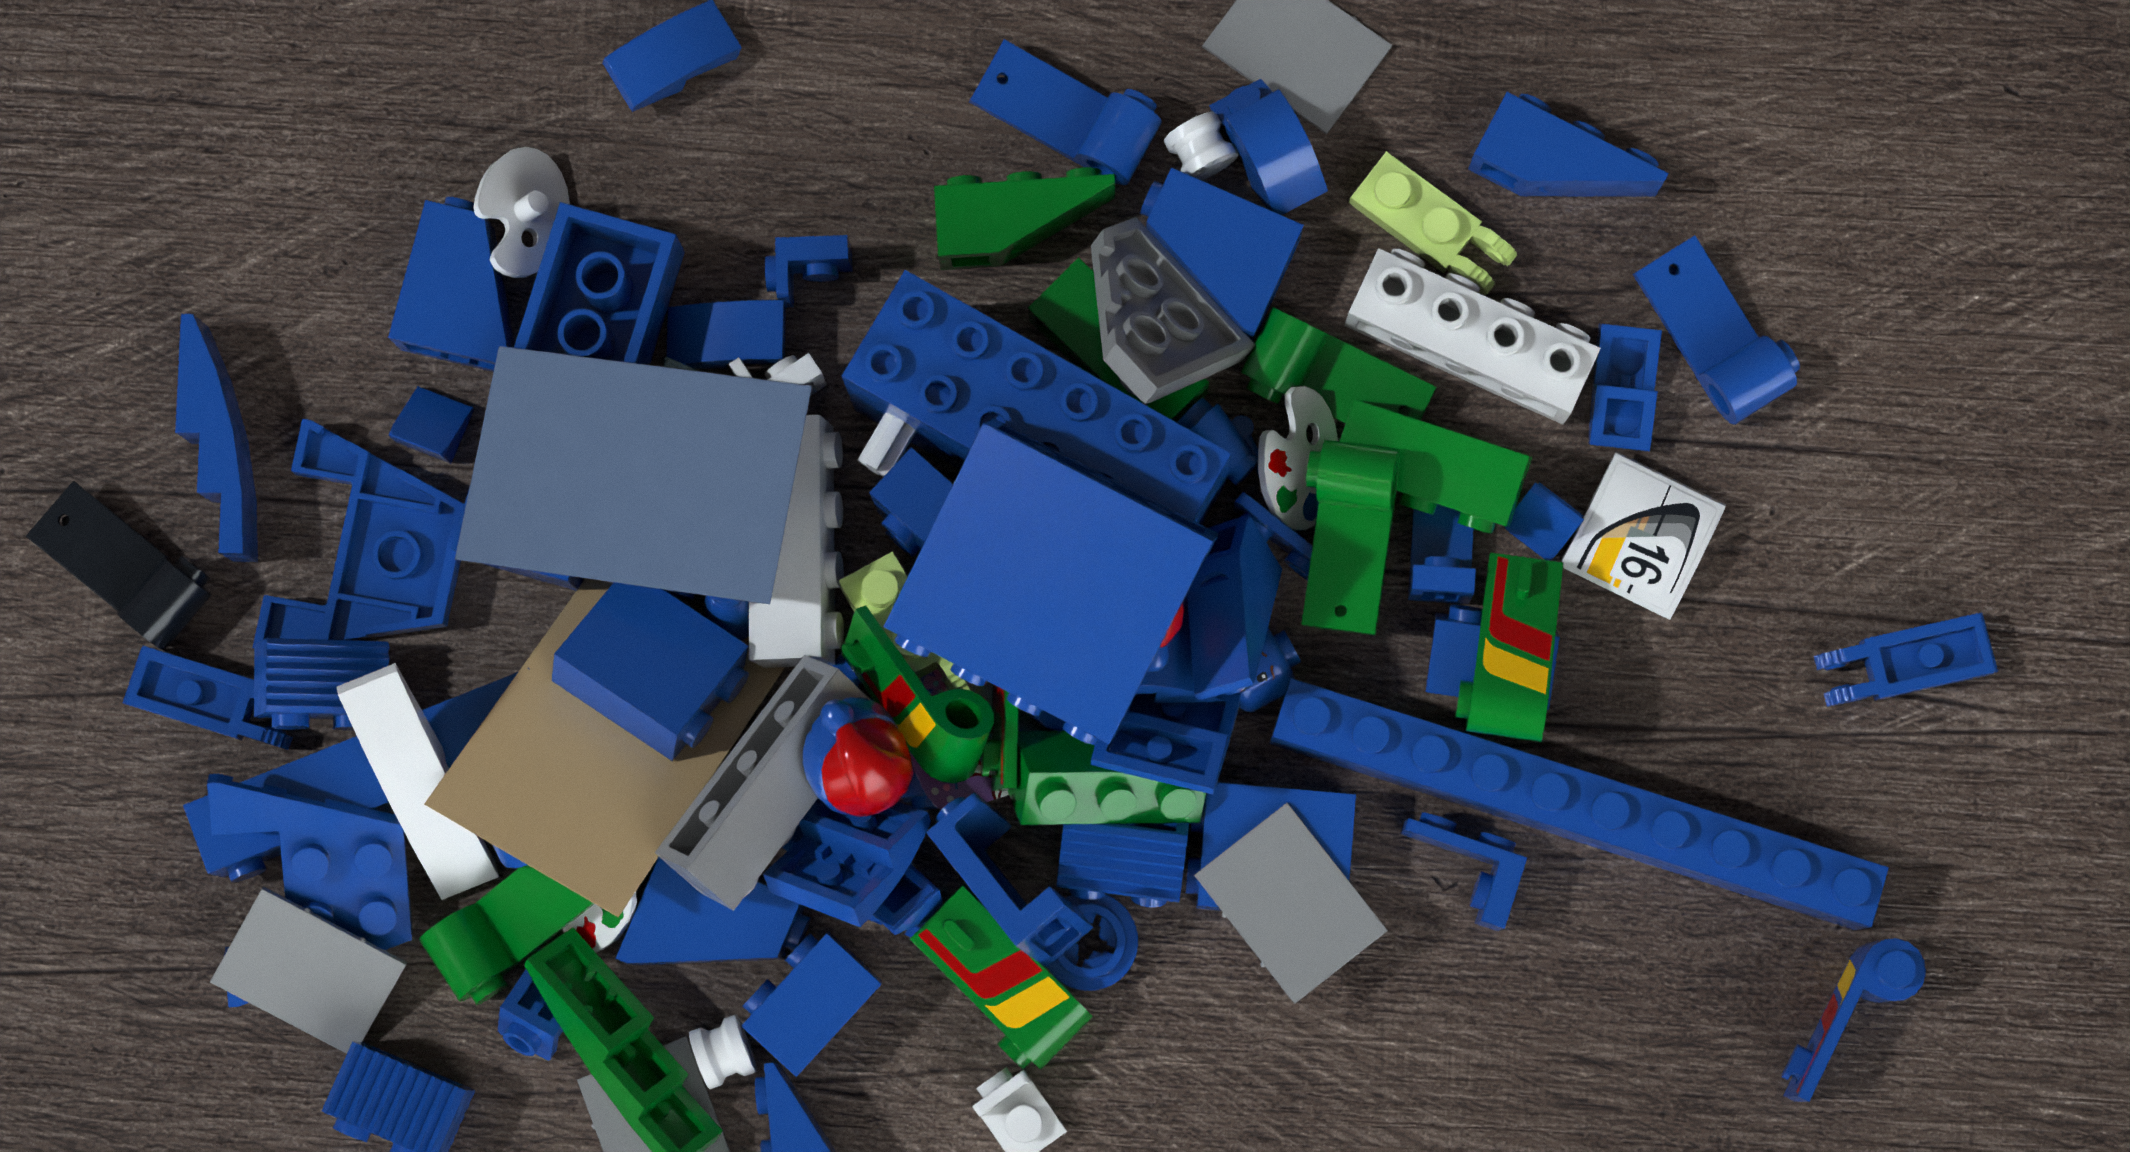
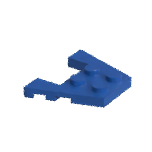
[252,419,464,649]
[207,773,413,1008]

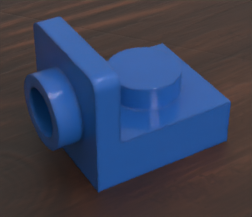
[765,235,853,308]
[498,949,563,1061]

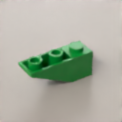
[934,167,1115,270]

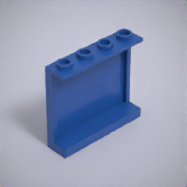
[883,418,1219,745]

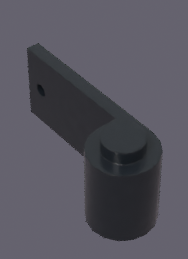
[26,481,212,651]

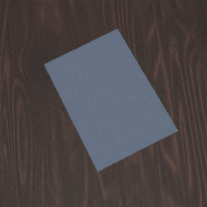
[455,346,812,605]

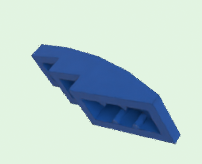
[175,314,258,562]

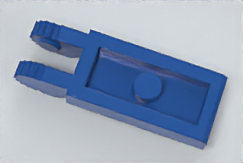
[1814,613,1998,707]
[122,645,293,750]

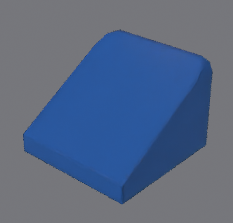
[388,386,474,464]
[1504,482,1584,561]
[873,864,944,935]

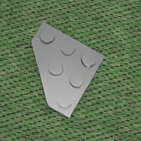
[1091,217,1255,405]

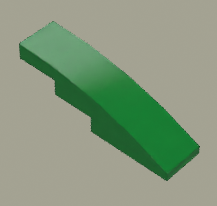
[524,927,723,1152]

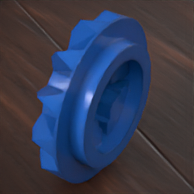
[1047,895,1138,991]

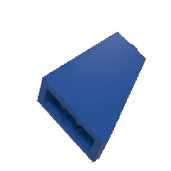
[1140,168,1304,343]
[388,197,515,372]
[615,857,811,965]

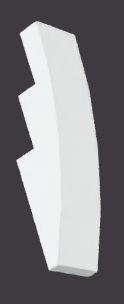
[336,663,499,900]

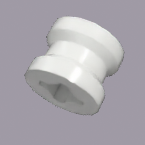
[1164,112,1238,181]
[689,1014,757,1089]

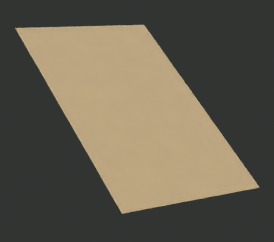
[424,578,785,917]

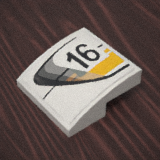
[1561,451,1726,620]

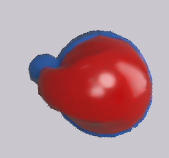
[802,697,913,817]

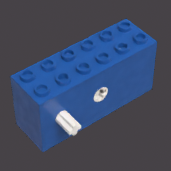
[842,270,1231,525]

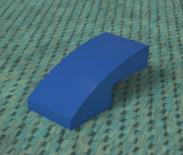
[602,0,742,112]
[666,300,786,369]
[1588,323,1662,451]

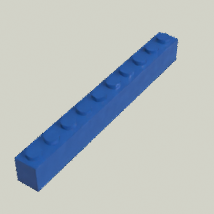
[1269,678,1889,930]

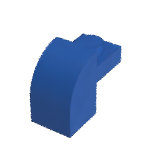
[1209,79,1328,215]

